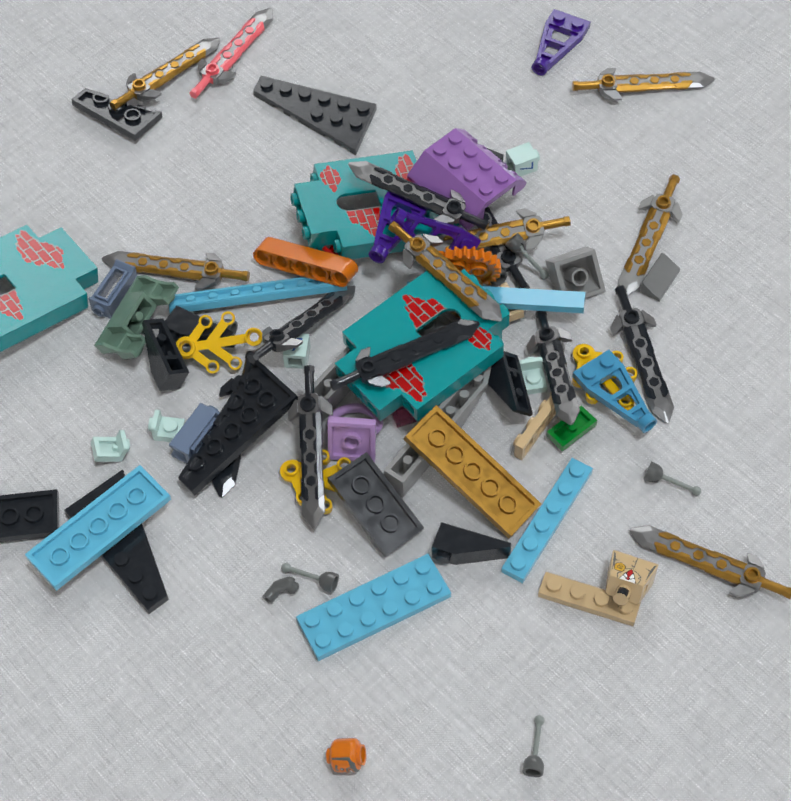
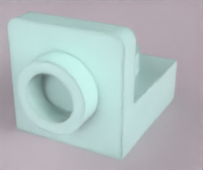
[519,357,547,395]
[148,409,185,442]

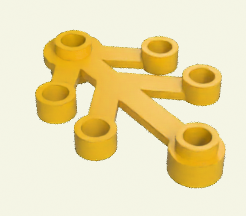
[176,311,263,374]
[572,344,637,410]
[280,450,351,514]

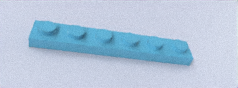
[501,458,593,583]

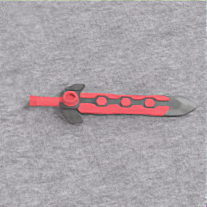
[189,8,273,99]

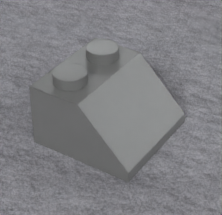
[545,246,606,298]

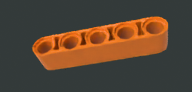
[253,237,358,287]

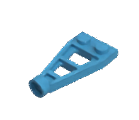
[572,350,657,433]

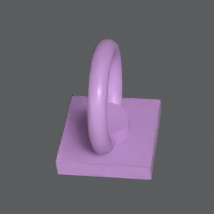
[327,403,383,462]

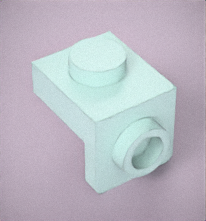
[91,430,130,462]

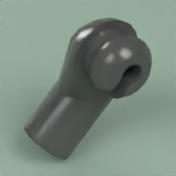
[262,577,299,604]

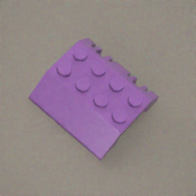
[407,128,527,231]

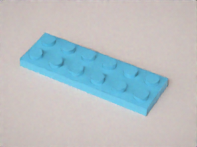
[25,465,171,591]
[296,554,451,661]

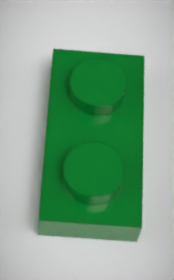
[546,405,597,452]

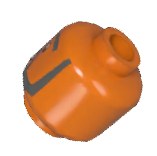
[326,738,367,773]

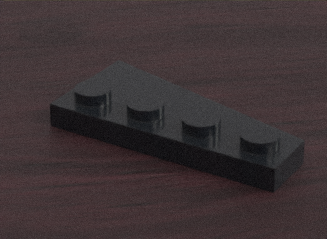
[71,88,162,141]

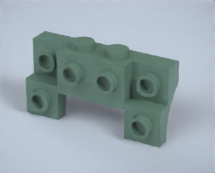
[94,275,179,359]

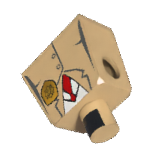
[605,550,659,605]

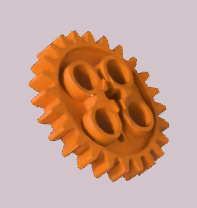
[439,246,501,286]

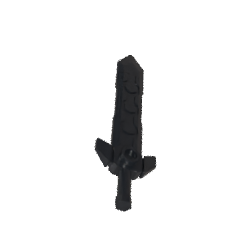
[329,319,480,391]
[212,351,254,497]

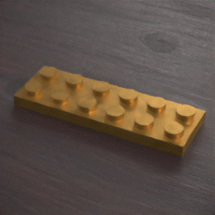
[403,405,541,539]

